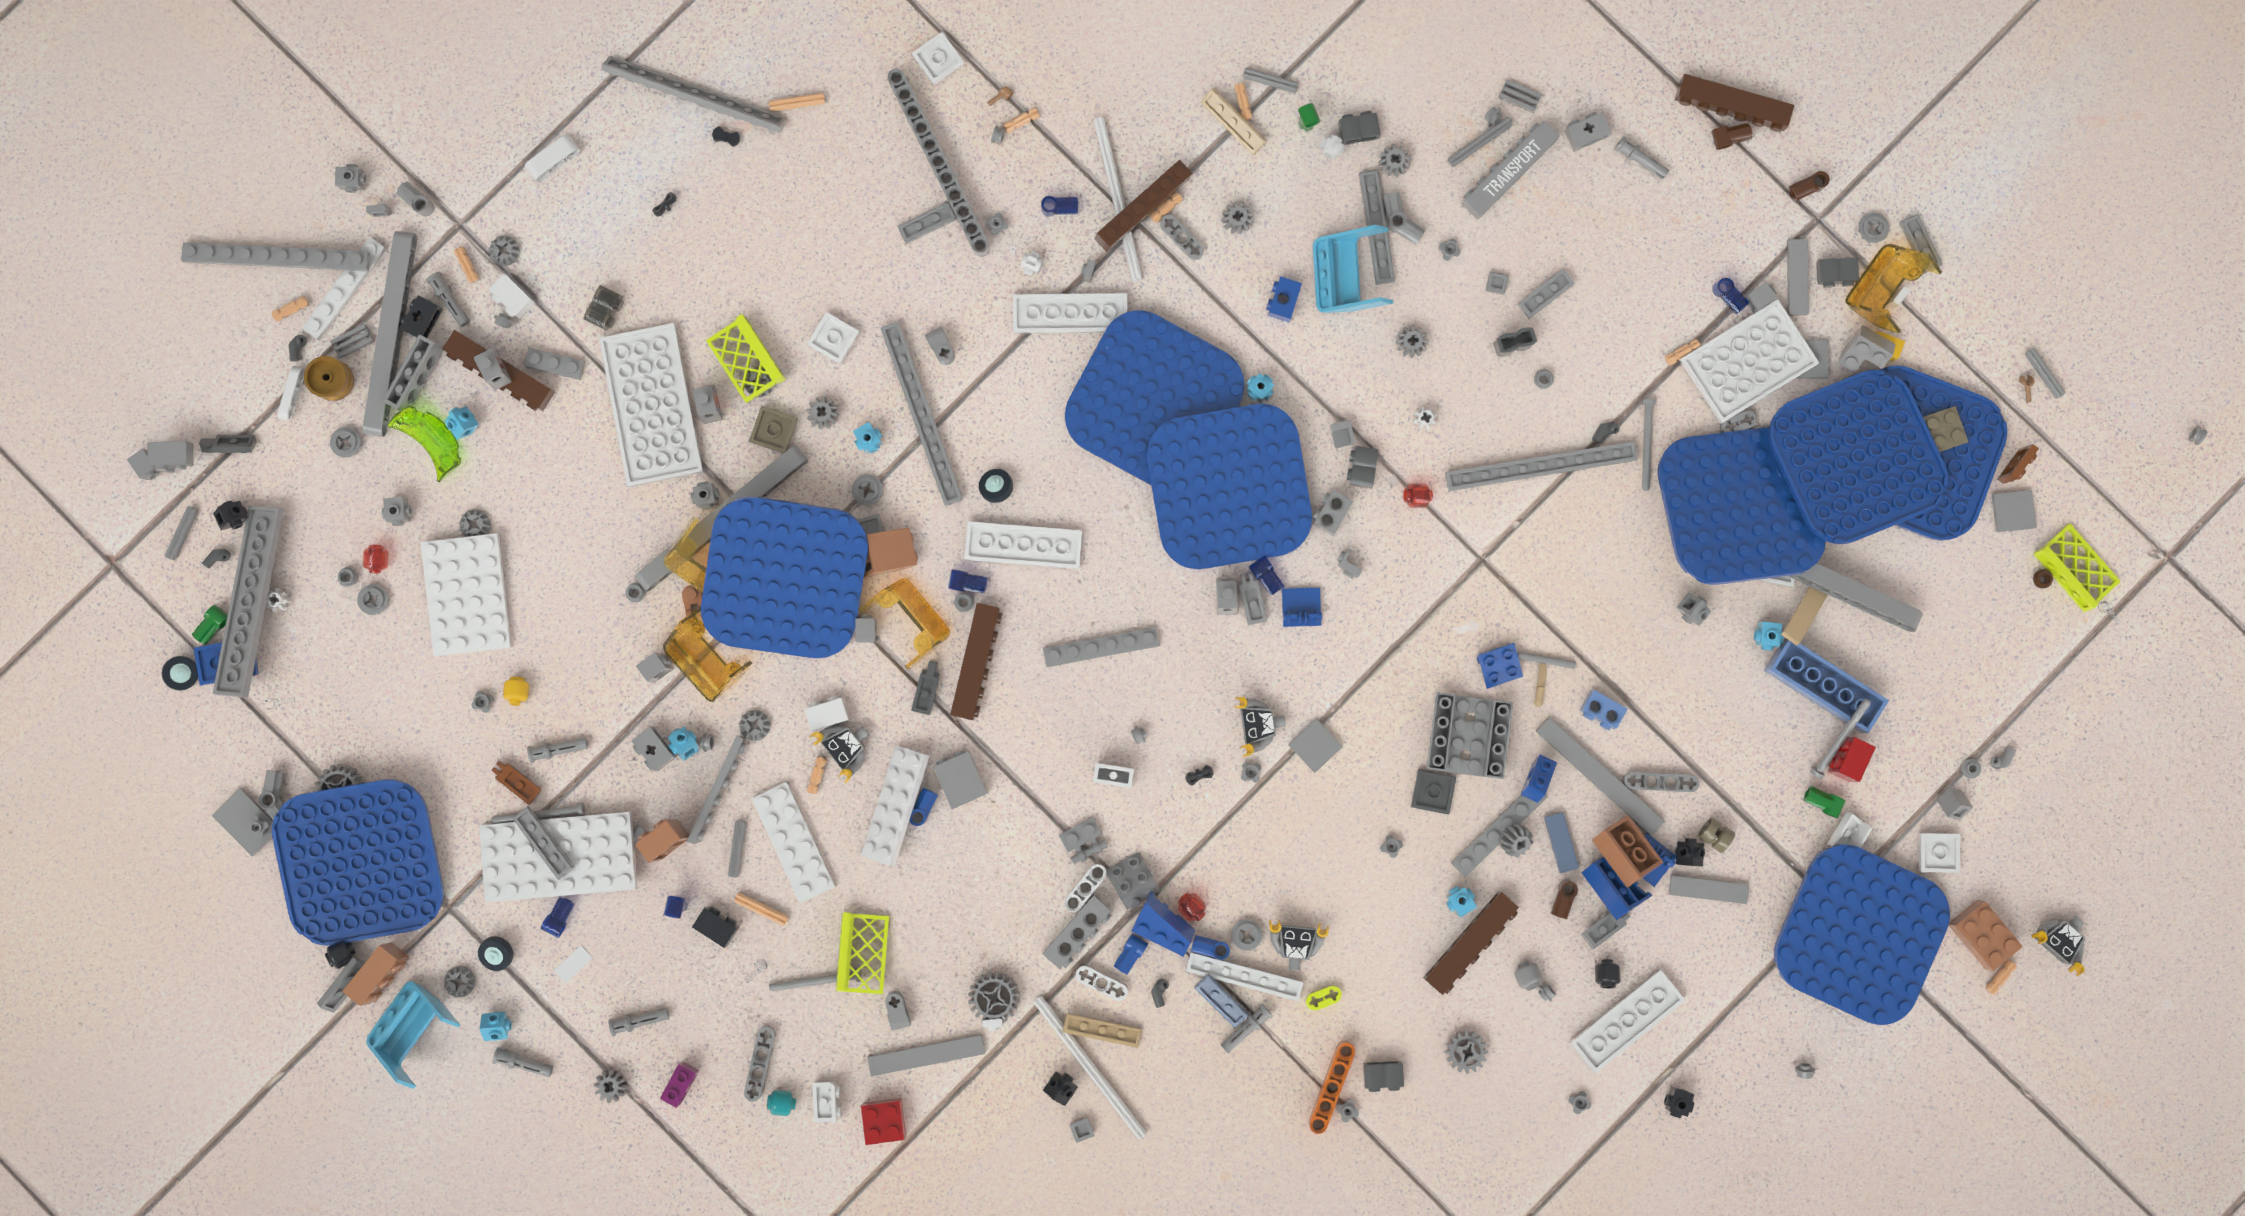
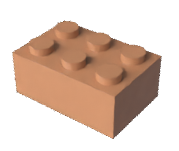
[1592,815,1664,888]
[635,819,689,863]
[1949,900,2023,971]
[342,942,409,1006]

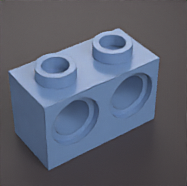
[1580,690,1628,731]

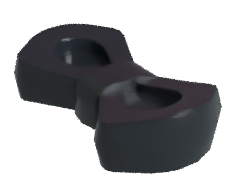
[712,126,740,147]
[652,192,677,217]
[1185,765,1214,786]

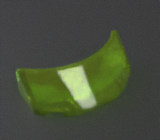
[387,406,461,483]

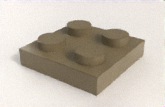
[749,406,798,454]
[1923,406,1968,452]

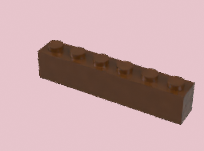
[1674,74,1795,132]
[1094,160,1193,252]
[442,330,555,411]
[950,603,1003,721]
[1423,891,1519,995]

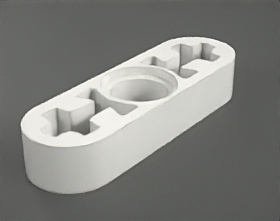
[278,366,305,421]
[1076,965,1128,1001]

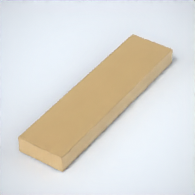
[1200,88,1267,155]
[1781,586,1828,645]
[1062,1013,1142,1048]

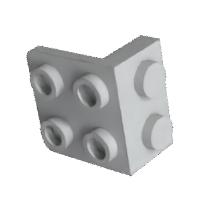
[1106,853,1161,910]

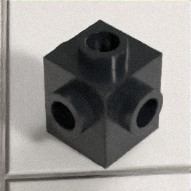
[213,501,248,531]
[1675,838,1705,867]
[1043,1071,1078,1106]
[1664,1086,1694,1118]

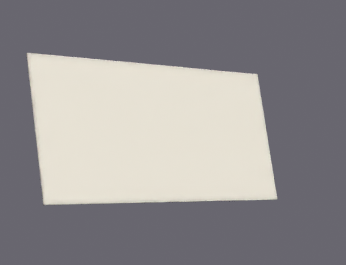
[554,946,592,983]

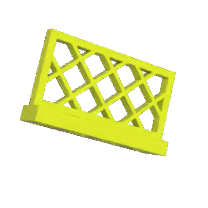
[706,314,786,403]
[2033,523,2121,612]
[836,912,889,994]

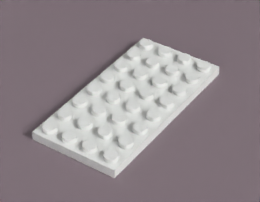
[599,323,704,487]
[479,812,638,903]

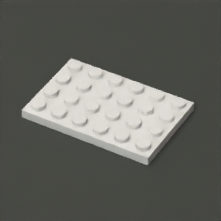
[1680,299,1819,424]
[421,533,512,656]

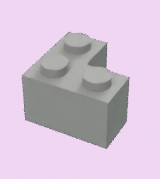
[1838,325,1896,373]
[147,441,194,473]

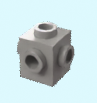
[335,164,367,193]
[691,481,720,510]
[382,497,412,526]
[1677,592,1711,626]

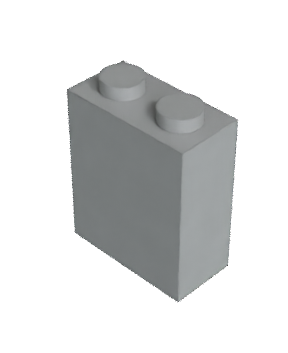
[933,749,988,809]

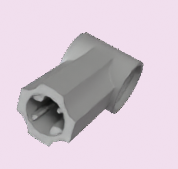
[396,181,434,217]

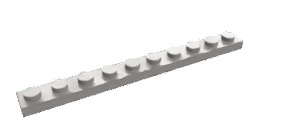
[602,55,787,133]
[181,242,370,271]
[881,322,963,507]
[1445,441,1638,492]

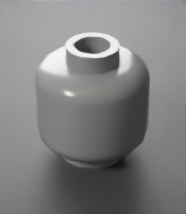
[1514,960,1543,991]

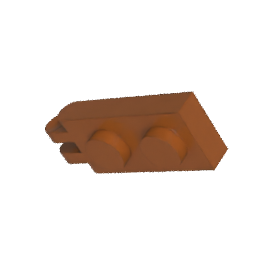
[492,761,542,805]

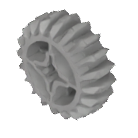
[313,764,366,792]
[968,971,1020,1022]

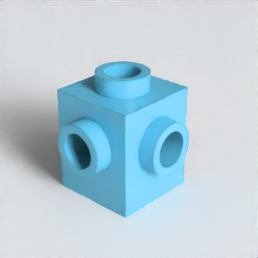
[1246,373,1274,403]
[444,406,479,440]
[852,422,883,454]
[1754,621,1784,651]
[668,727,699,761]
[1446,886,1477,917]
[479,1011,512,1041]

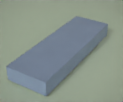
[1544,812,1579,873]
[1194,973,1249,1028]

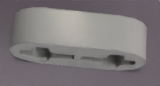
[1720,411,1757,433]

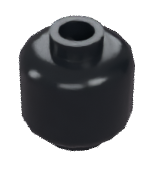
[325,940,356,969]
[1595,959,1621,989]

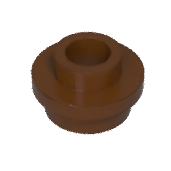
[2033,569,2053,589]

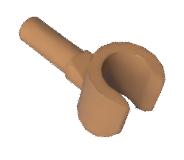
[987,87,1013,106]
[2019,375,2035,402]

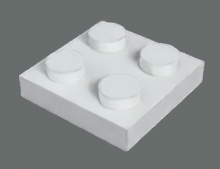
[912,32,965,85]
[807,312,860,364]
[1919,833,1960,873]

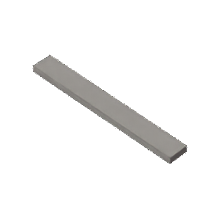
[1536,717,1665,836]

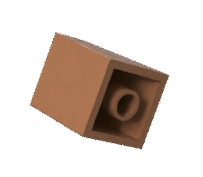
[864,528,918,578]

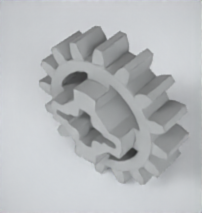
[1445,1030,1488,1074]

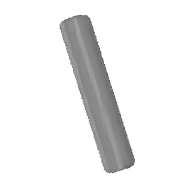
[1243,68,1298,93]
[2025,348,2065,399]
[165,506,198,560]
[728,820,746,878]

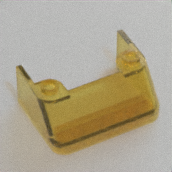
[1845,244,1942,333]
[663,516,706,593]
[858,578,950,670]
[663,607,752,702]

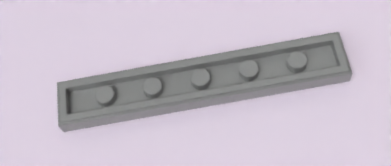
[1359,170,1395,285]
[867,1034,985,1076]

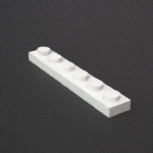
[302,237,387,341]
[1186,952,1303,1001]

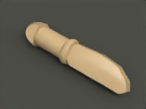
[1534,663,1547,707]

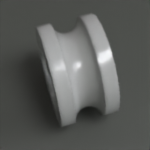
[991,126,1005,145]
[2188,426,2208,445]

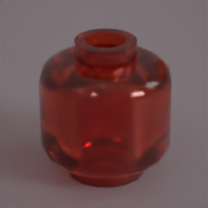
[1403,483,1433,508]
[362,545,389,574]
[1178,893,1206,922]

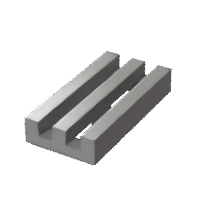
[1499,79,1541,113]
[330,324,374,359]

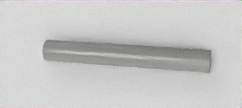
[1518,652,1576,669]

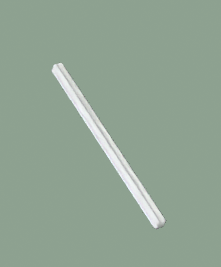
[1094,117,1142,282]
[1034,996,1146,1139]

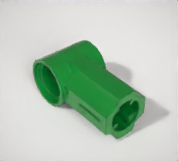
[1298,103,1320,131]
[192,604,228,645]
[1803,786,1846,819]

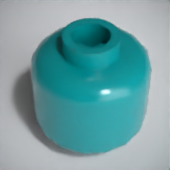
[767,1090,796,1116]

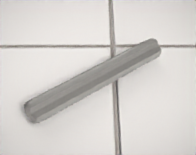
[1448,117,1513,167]

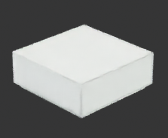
[1887,286,1909,309]

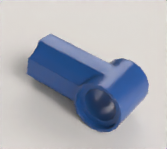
[909,788,938,826]
[1113,933,1149,975]
[1191,935,1230,960]

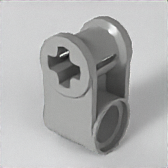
[925,326,955,365]
[886,991,911,1031]

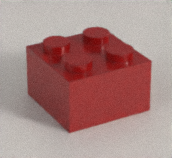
[1828,737,1876,782]
[861,1098,906,1145]

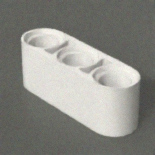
[525,134,580,182]
[1064,863,1107,912]

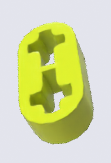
[1305,985,1342,1011]

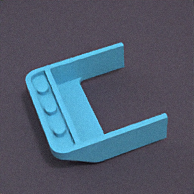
[1313,225,1393,313]
[366,981,460,1089]

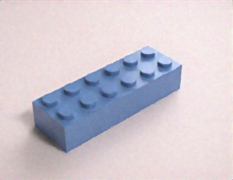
[1764,638,1889,733]

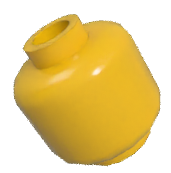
[503,676,529,706]

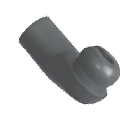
[288,335,307,362]
[1592,422,1620,443]
[202,549,230,569]
[1151,979,1169,1008]

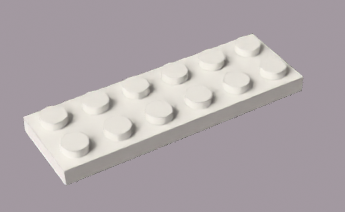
[1013,293,1127,333]
[964,521,1082,569]
[861,745,930,867]
[751,782,836,903]
[1570,969,1685,1073]

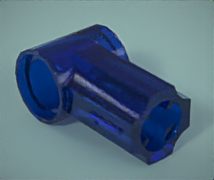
[1041,196,1078,217]
[1712,278,1749,314]
[1249,555,1285,596]
[948,569,988,594]
[541,896,575,938]
[663,896,688,919]

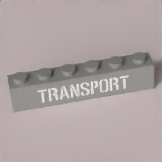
[1462,120,1560,220]

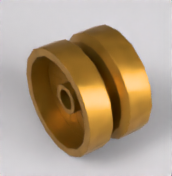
[304,356,354,401]

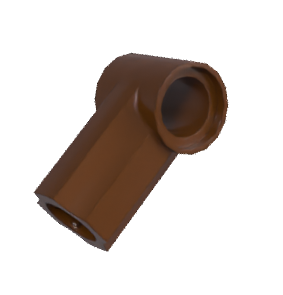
[1711,123,1752,150]
[1789,171,1830,201]
[1550,879,1578,919]

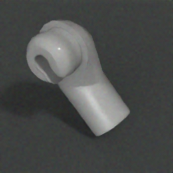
[1990,747,2016,769]

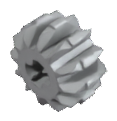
[1378,144,1411,177]
[1221,201,1254,234]
[1396,325,1429,358]
[806,396,839,429]
[1499,824,1533,858]
[594,1069,628,1103]

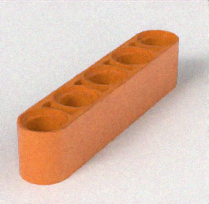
[1308,1041,1355,1134]

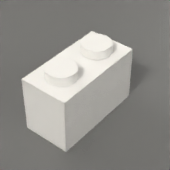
[488,273,535,319]
[804,695,850,732]
[1093,763,1134,788]

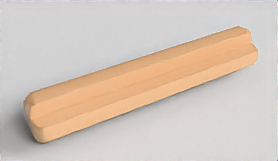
[769,93,825,112]
[734,893,788,925]

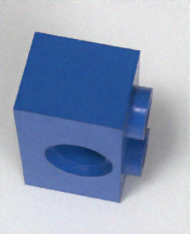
[1266,276,1302,323]
[1520,754,1557,803]

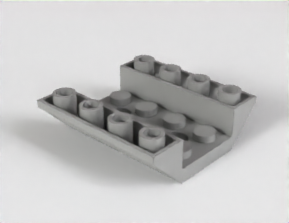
[1427,692,1513,779]

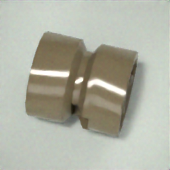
[1698,817,1735,853]

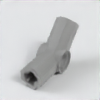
[1383,192,1426,245]
[258,770,285,820]

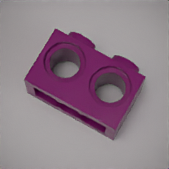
[660,1061,700,1108]

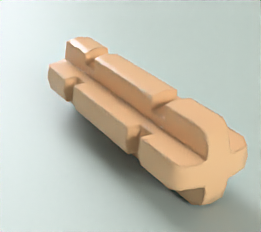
[1235,83,1252,120]
[1004,107,1039,133]
[1150,192,1183,223]
[454,247,479,283]
[272,296,309,321]
[1665,339,1701,365]
[807,756,827,794]
[1986,960,2017,994]

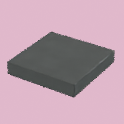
[1411,769,1456,815]

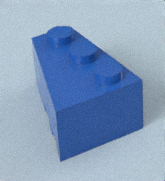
[1581,857,1653,920]
[1131,891,1196,957]

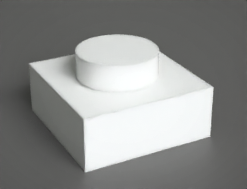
[982,1017,1003,1031]

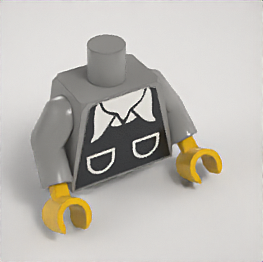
[1234,697,1286,757]
[809,725,870,783]
[2031,916,2085,976]
[1269,919,1329,970]

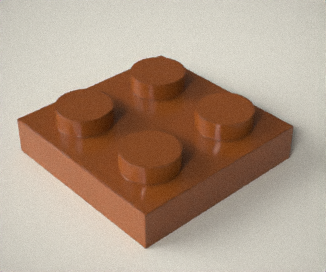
[1997,444,2039,484]

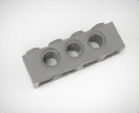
[382,334,443,415]
[1043,895,1111,969]

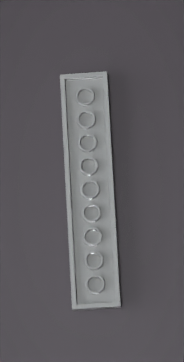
[213,506,284,698]

